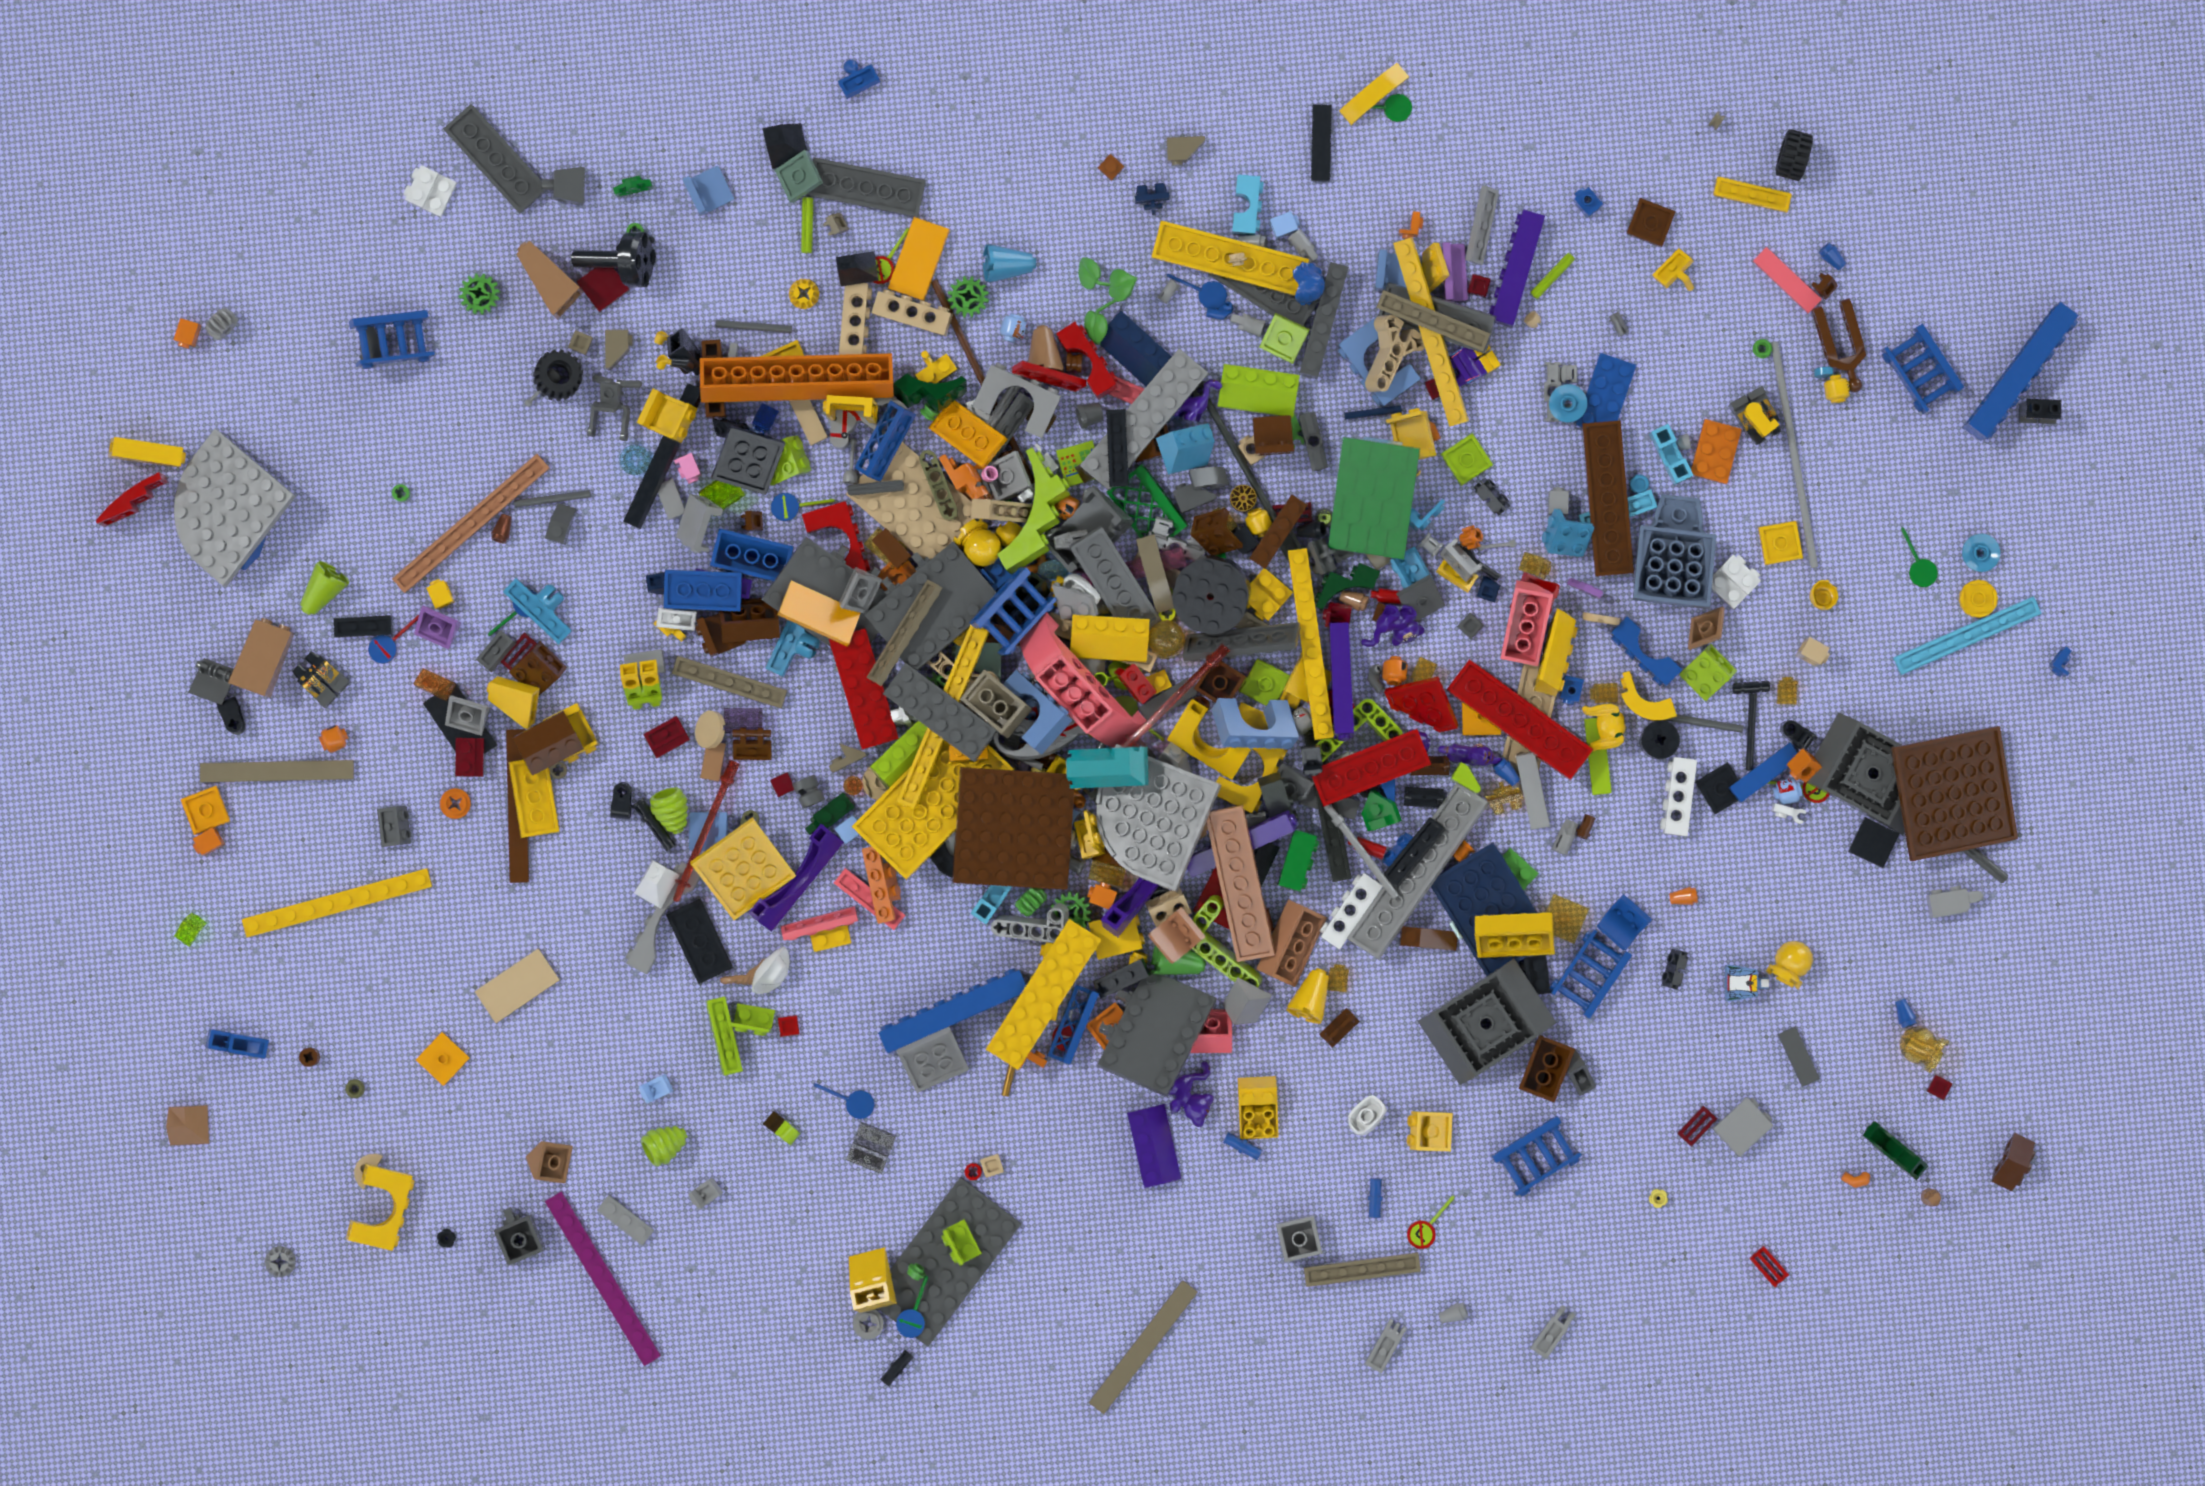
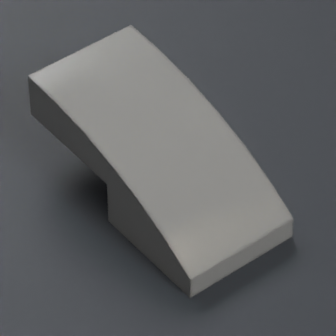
[658,478,685,520]

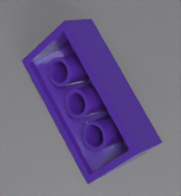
[1127,1104,1181,1188]

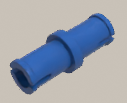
[1223,1132,1262,1160]
[1368,1178,1383,1218]

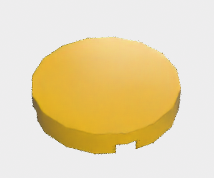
[1959,580,1998,618]

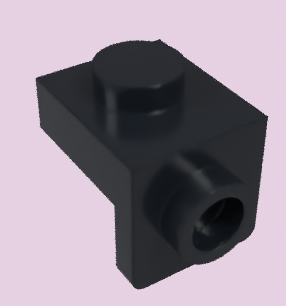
[1301,744,1323,776]

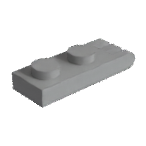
[1365,1319,1407,1374]

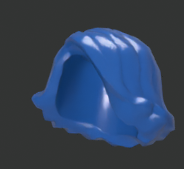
[1293,262,1325,305]

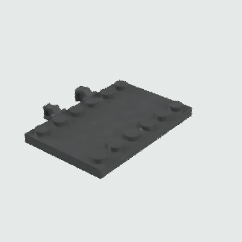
[761,536,887,647]
[865,542,996,671]
[1097,969,1217,1097]

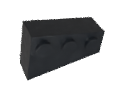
[990,571,1050,633]

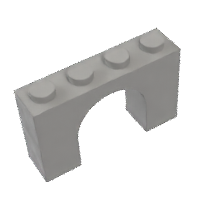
[972,362,1061,438]

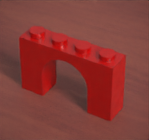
[802,501,871,572]

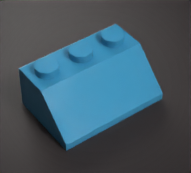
[1156,423,1215,475]

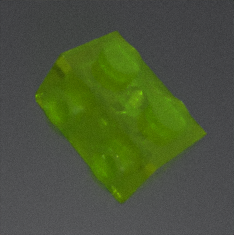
[698,480,745,516]

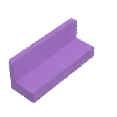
[1441,242,1468,302]

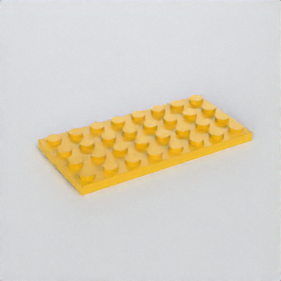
[851,740,1014,880]

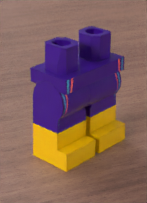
[1449,345,1501,387]

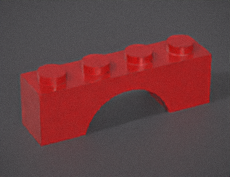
[1056,322,1118,400]

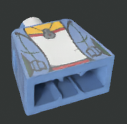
[1725,965,1769,1001]

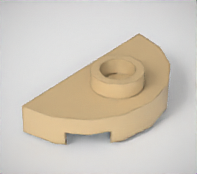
[354,1153,383,1190]

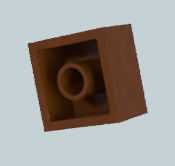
[1193,658,1248,703]

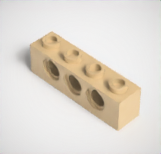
[839,283,872,355]
[871,289,953,336]
[971,499,1033,523]

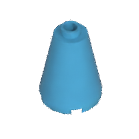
[983,244,1036,283]

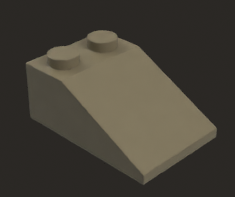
[960,669,1032,739]

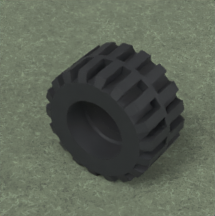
[1775,129,1813,181]
[533,349,583,401]

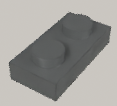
[476,630,516,672]

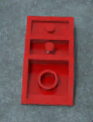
[96,472,169,527]

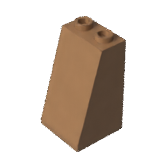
[516,240,583,320]
[228,618,294,698]

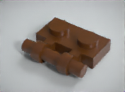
[732,727,772,760]

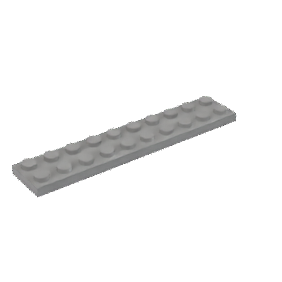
[1347,783,1489,960]

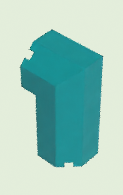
[1066,747,1149,789]

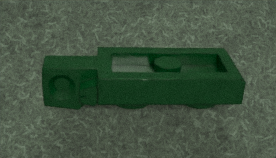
[805,792,855,835]

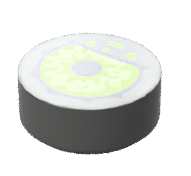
[1315,508,1333,528]

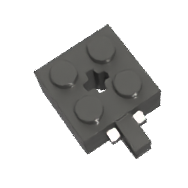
[494,1207,546,1266]

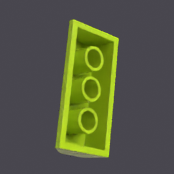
[1217,364,1300,418]
[869,721,927,788]

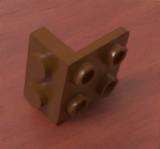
[695,613,746,657]

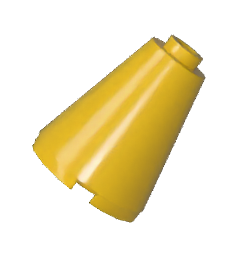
[1286,968,1329,1024]

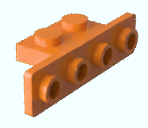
[862,846,901,924]

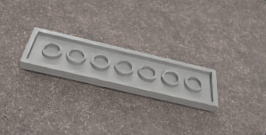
[1080,348,1209,491]

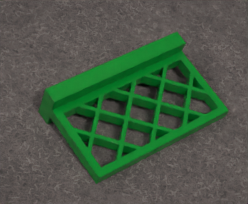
[1106,464,1189,539]

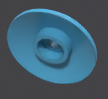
[1549,384,1587,423]
[1962,534,2001,572]

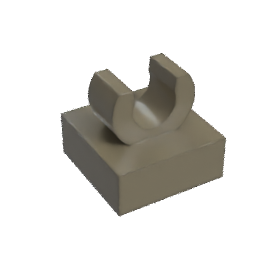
[823,212,849,236]

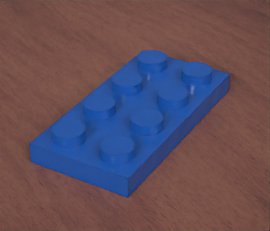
[1575,353,1636,428]
[664,569,742,611]

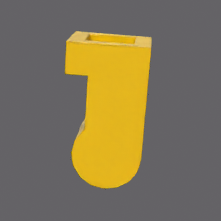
[1744,402,1779,438]

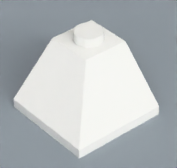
[634,859,679,908]

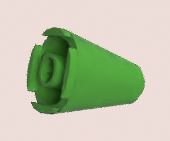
[1151,945,1206,975]

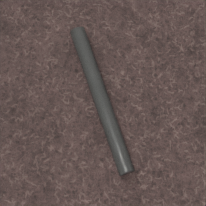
[715,320,792,333]
[514,490,591,508]
[1667,715,1744,733]

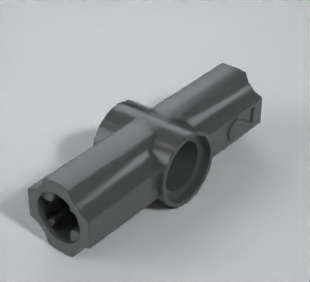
[1299,412,1328,472]

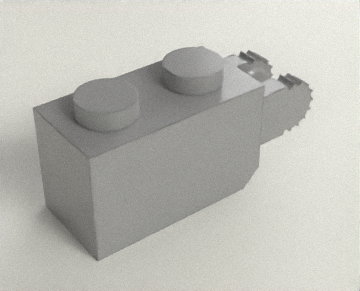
[1926,885,1984,918]

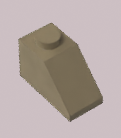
[1167,136,1205,166]
[605,330,633,370]

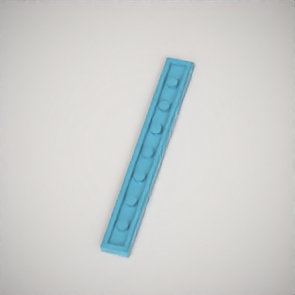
[1893,596,2042,675]

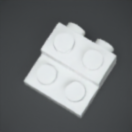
[403,165,457,217]
[1712,555,1761,609]

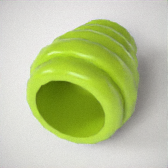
[650,787,688,834]
[641,1126,688,1167]

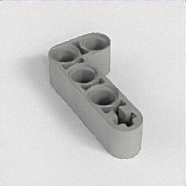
[991,903,1069,943]

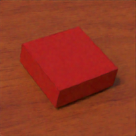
[778,1015,800,1037]

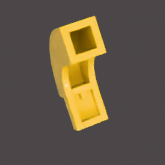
[1620,671,1677,721]

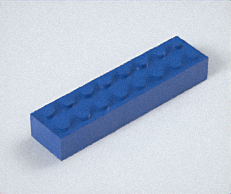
[1962,301,2079,441]
[878,968,1027,1054]

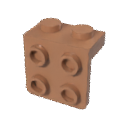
[1148,907,1206,963]

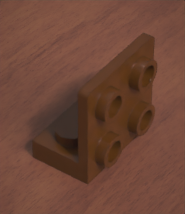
[1253,415,1294,456]
[1190,508,1243,556]
[509,641,567,695]

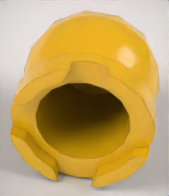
[953,519,1002,567]
[1766,941,1813,990]

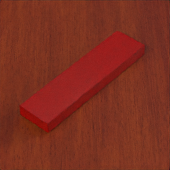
[1012,361,1087,392]

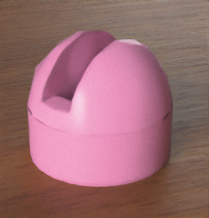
[981,466,998,482]

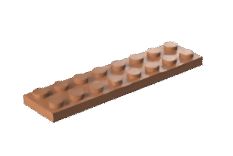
[1206,805,1275,962]

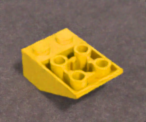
[1237,1076,1279,1139]
[849,1247,897,1313]

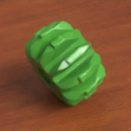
[1015,888,1047,917]

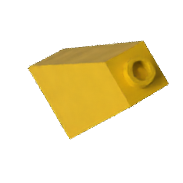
[108,437,186,467]

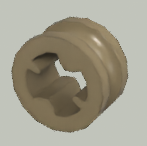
[1708,111,1726,131]
[549,762,568,779]

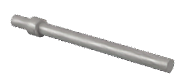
[1324,804,1399,899]

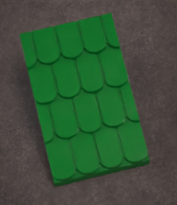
[1328,437,1420,560]

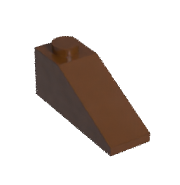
[1399,926,1458,951]

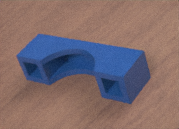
[1609,616,1682,687]

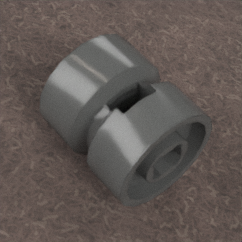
[792,775,825,809]

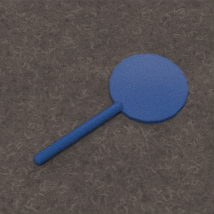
[1166,274,1227,309]
[814,1083,875,1119]

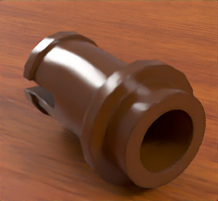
[1576,814,1596,840]

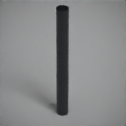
[1745,693,1757,770]

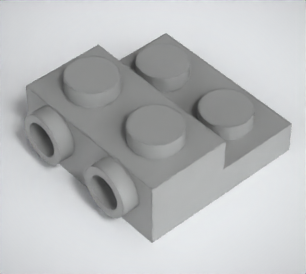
[986,451,1032,501]

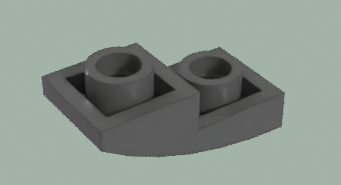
[1188,467,1229,490]

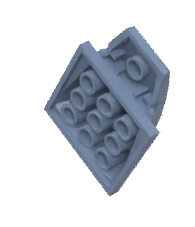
[1633,494,1717,609]

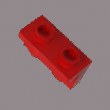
[1114,663,1156,704]

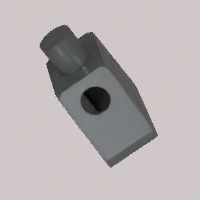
[541,167,585,206]

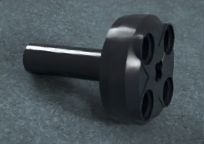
[571,232,656,288]

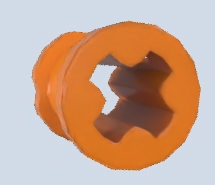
[1453,840,1475,862]

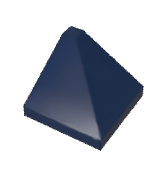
[646,572,665,595]
[1477,575,1500,603]

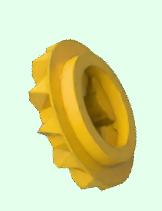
[789,279,819,309]

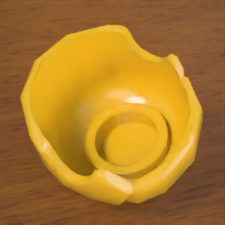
[995,521,1023,548]
[1809,580,1839,610]

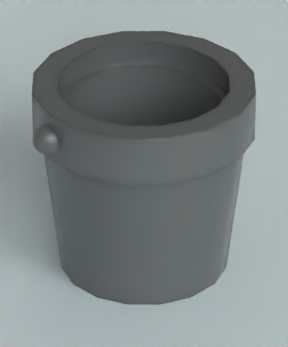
[1076,402,1104,429]

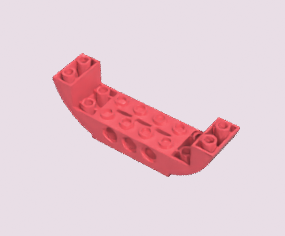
[1019,612,1151,748]

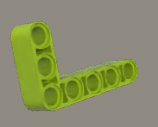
[1302,699,1403,764]
[1192,895,1262,988]

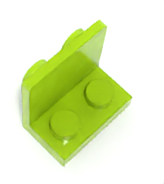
[1679,643,1737,701]
[731,1003,775,1036]
[941,1219,982,1266]

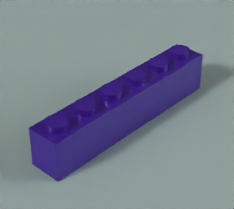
[1489,209,1545,328]

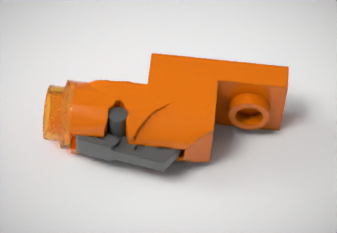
[939,454,992,500]

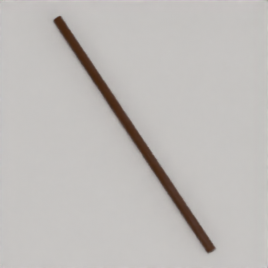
[931,279,1035,485]

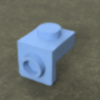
[639,1074,673,1103]

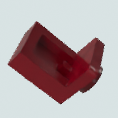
[1322,602,1352,627]

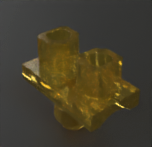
[1486,781,1523,815]
[1088,860,1126,887]

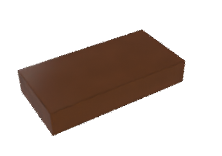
[872,528,911,569]

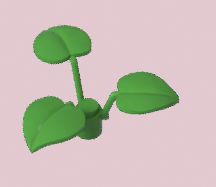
[1078,257,1137,345]

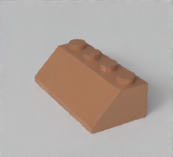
[1256,900,1327,987]

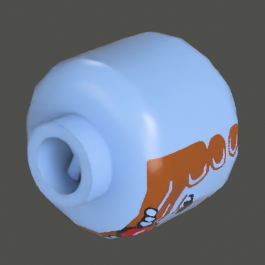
[1000,313,1027,343]

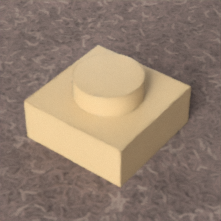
[980,1154,1004,1178]

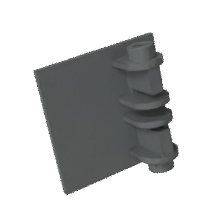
[188,658,234,705]

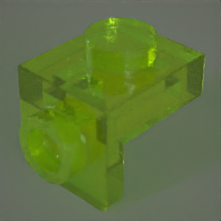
[174,912,207,947]

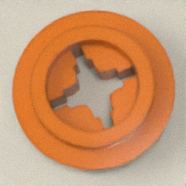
[440,788,471,819]

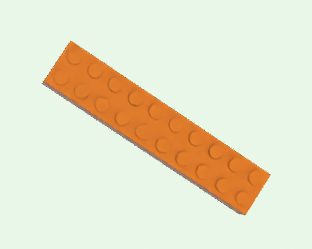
[700,353,893,403]

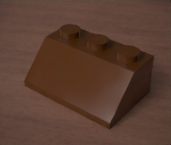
[719,598,780,643]
[512,711,584,776]
[1518,1035,1575,1103]

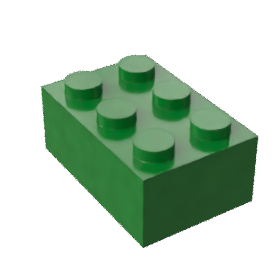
[1277,830,1319,892]

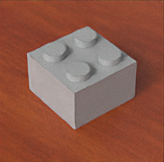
[1275,1215,1323,1262]

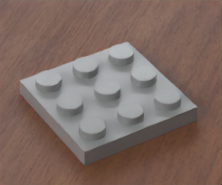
[896,1027,969,1093]

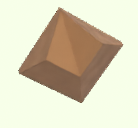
[1688,606,1725,650]
[166,1105,209,1146]
[526,1141,573,1184]

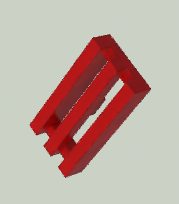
[1749,1246,1789,1288]

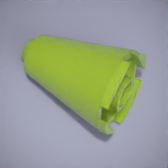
[300,561,349,615]

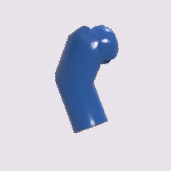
[1206,301,1233,320]

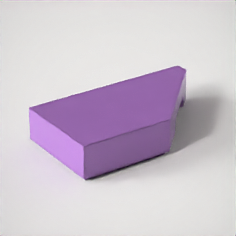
[1567,578,1603,600]

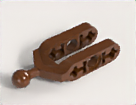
[1812,298,1866,393]

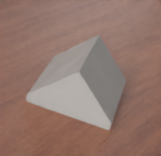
[839,567,882,614]
[445,695,491,736]
[1222,978,1272,1025]

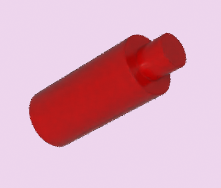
[1370,588,1402,605]
[1347,836,1387,860]

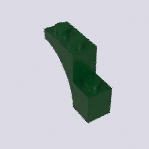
[893,373,967,412]
[1314,563,1381,611]
[1862,1121,1928,1181]

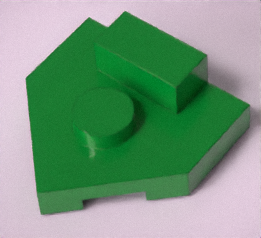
[613,175,653,198]
[1361,789,1402,831]

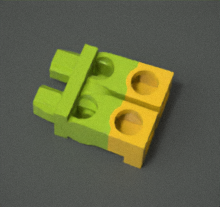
[620,659,662,710]

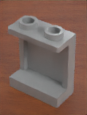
[676,494,723,553]
[1712,1097,1774,1157]

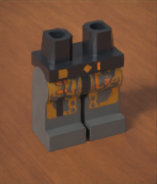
[1728,386,1781,445]
[2018,399,2062,424]
[292,651,352,708]

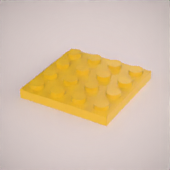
[690,817,796,920]

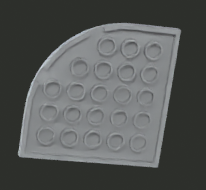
[174,429,296,587]
[1096,744,1221,892]

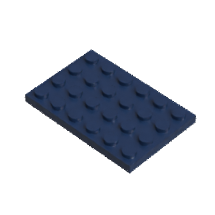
[1431,841,1555,976]

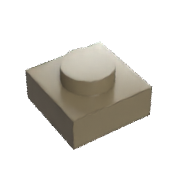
[568,330,593,355]

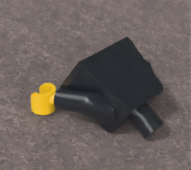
[654,328,701,375]

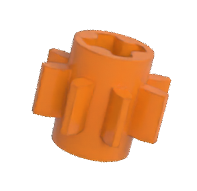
[1459,525,1483,550]

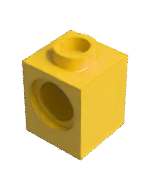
[426,579,455,610]

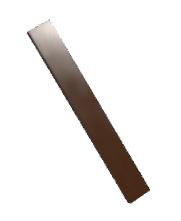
[506,729,529,883]

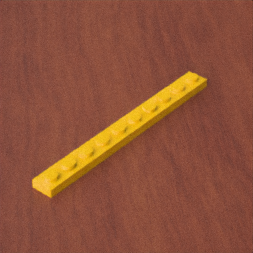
[1393,237,1469,427]
[1288,548,1334,740]
[897,624,989,809]
[242,868,433,938]

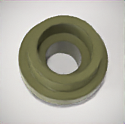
[345,1079,365,1098]

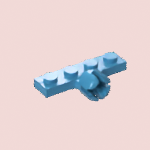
[503,578,572,645]
[765,620,820,677]

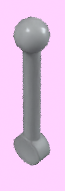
[1477,540,1516,551]

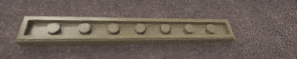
[200,760,354,782]
[1089,1280,1198,1414]

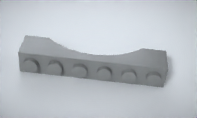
[625,862,701,974]

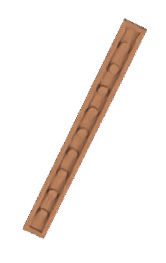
[392,454,550,593]

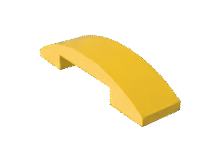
[1339,63,1409,125]

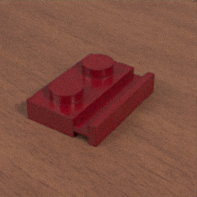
[643,716,690,759]
[455,738,485,777]

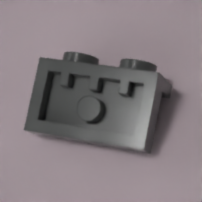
[377,806,411,847]

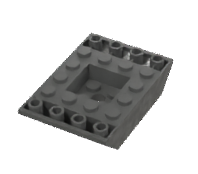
[1807,713,1905,835]
[1418,959,1557,1085]

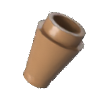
[1339,590,1369,612]

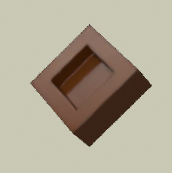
[1098,154,1124,181]

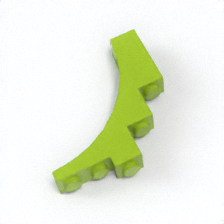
[997,447,1071,574]

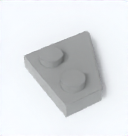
[1052,582,1098,619]

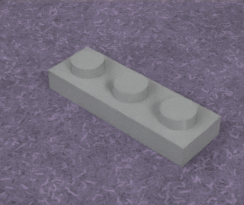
[597,1195,654,1245]

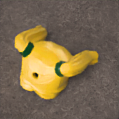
[1582,704,1626,752]

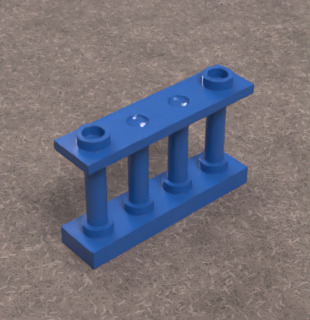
[349,310,435,369]
[1881,323,1964,414]
[969,567,1057,655]
[1549,929,1632,1019]
[1491,1116,1582,1197]

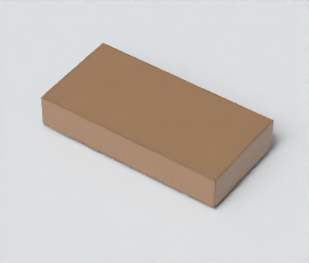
[700,743,726,782]

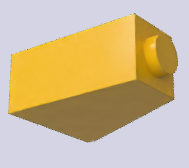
[487,676,540,729]

